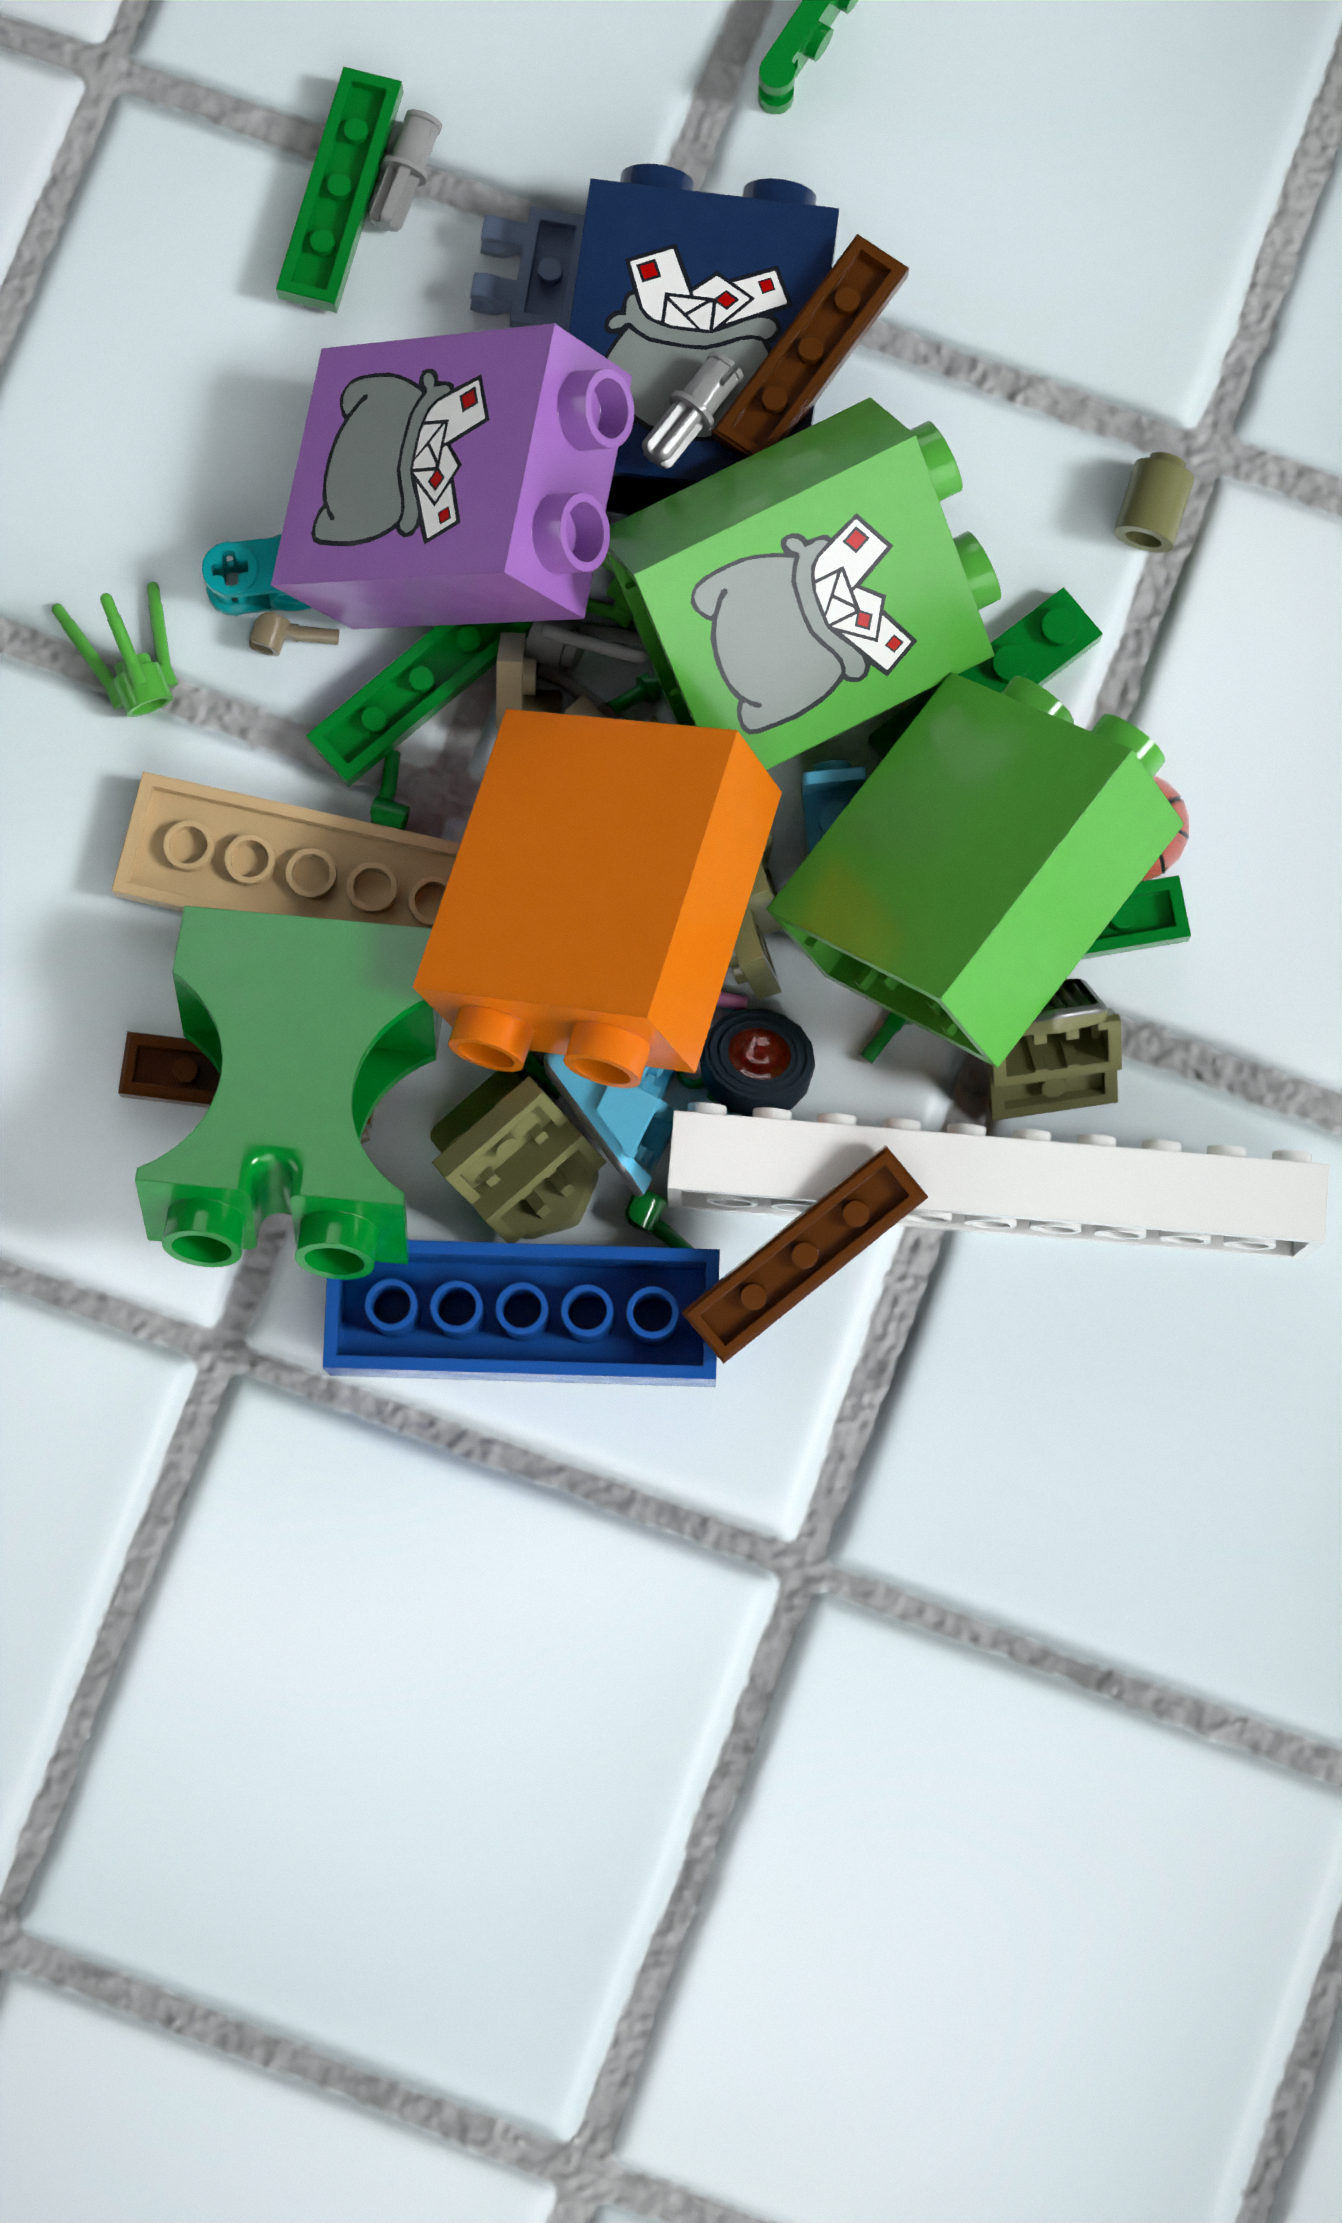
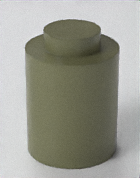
[1113,452,1194,553]

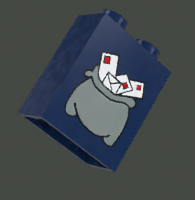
[569,164,839,515]

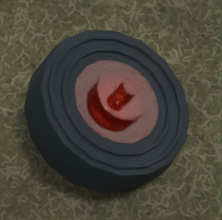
[700,1008,815,1117]

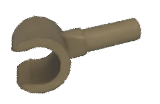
[249,612,339,656]

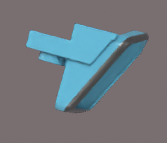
[543,1053,677,1197]

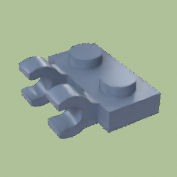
[470,206,585,333]

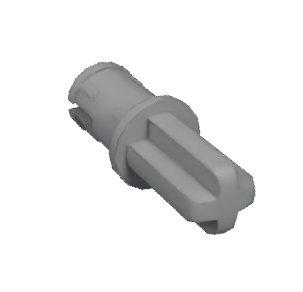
[368,109,442,232]
[642,351,744,469]

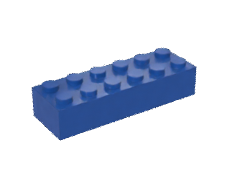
[323,1240,720,1387]

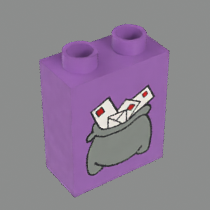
[271,323,634,629]

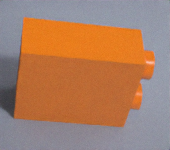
[413,709,782,1088]

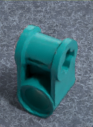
[202,534,312,616]

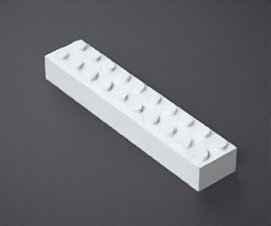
[667,1102,1329,1260]

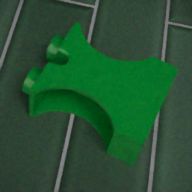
[135,906,442,1280]

